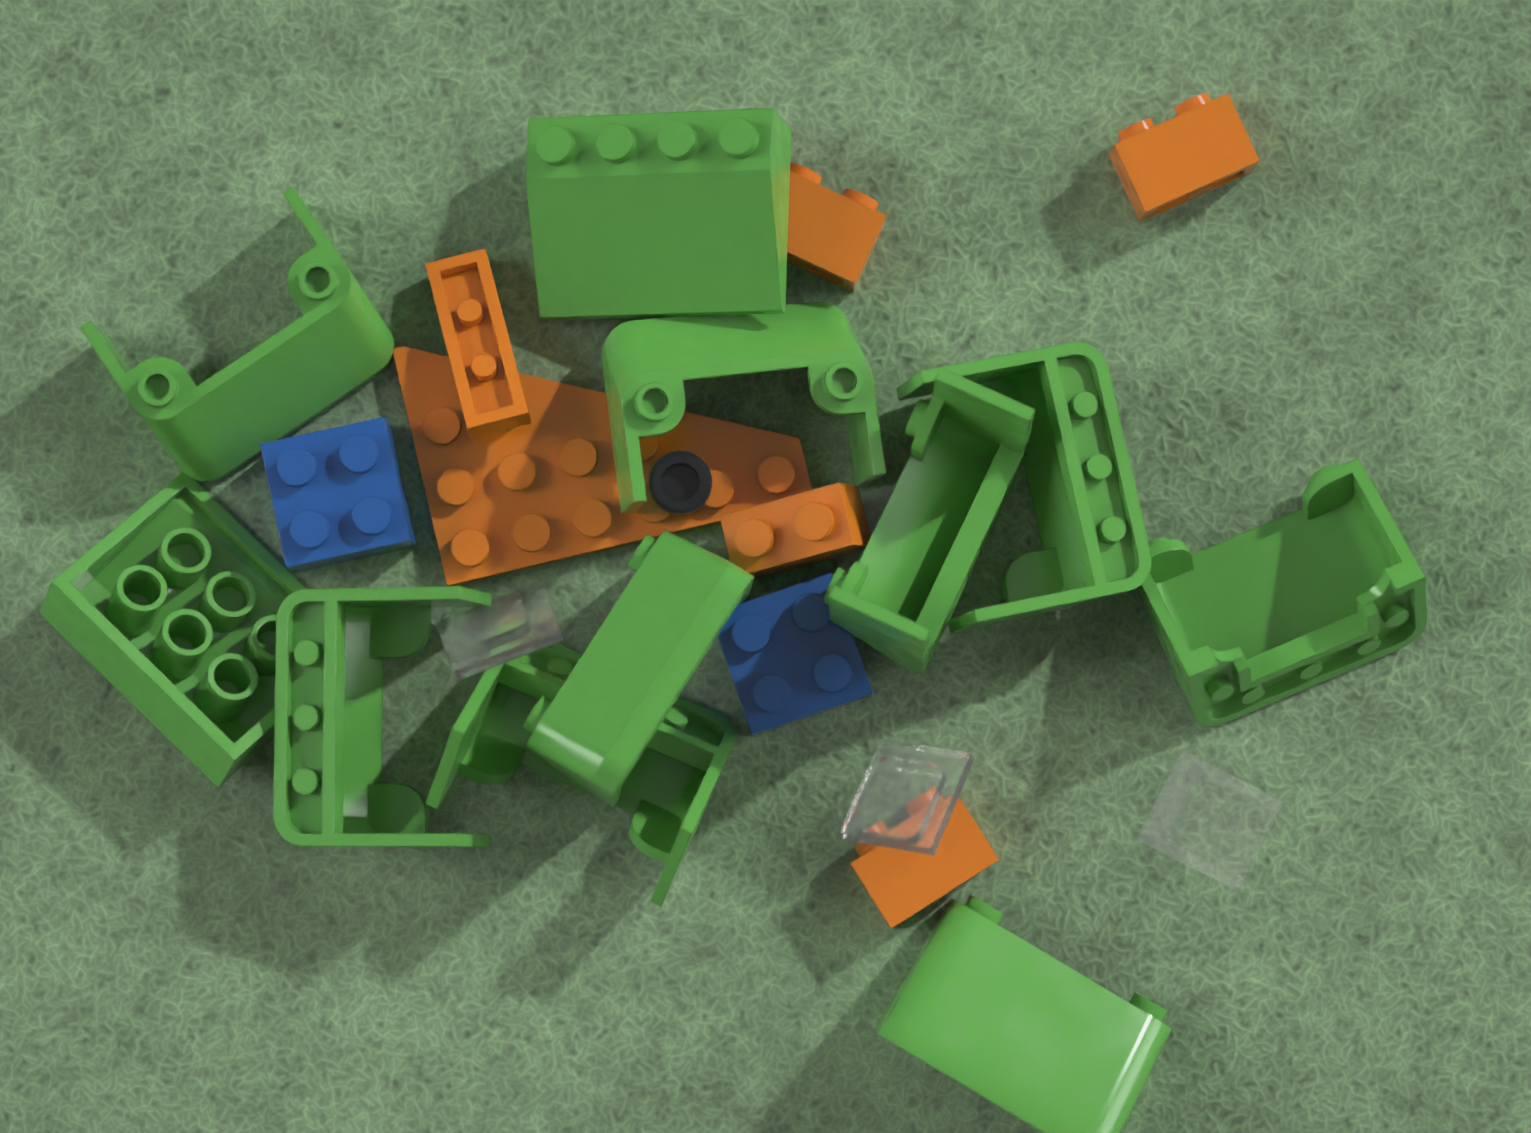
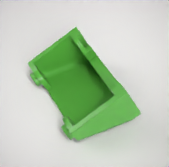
[1137,458,1427,727]
[875,895,1172,1133]

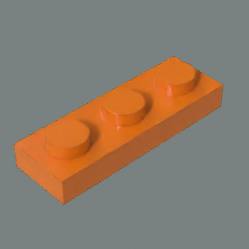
[425,248,531,439]

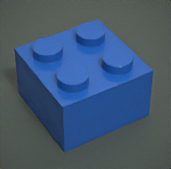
[260,417,417,573]
[718,573,873,737]

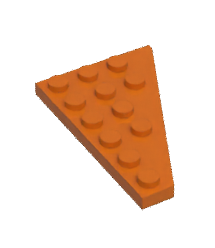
[393,346,812,586]

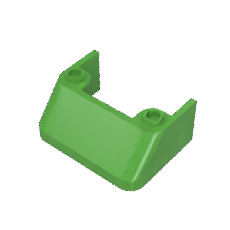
[80,186,395,483]
[601,301,886,514]
[896,342,1152,634]
[823,367,1035,675]
[522,530,754,808]
[273,586,492,847]
[425,632,736,907]

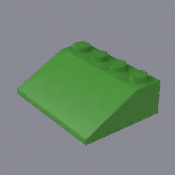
[526,108,791,320]
[39,472,307,788]

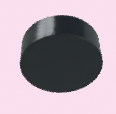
[649,451,712,516]

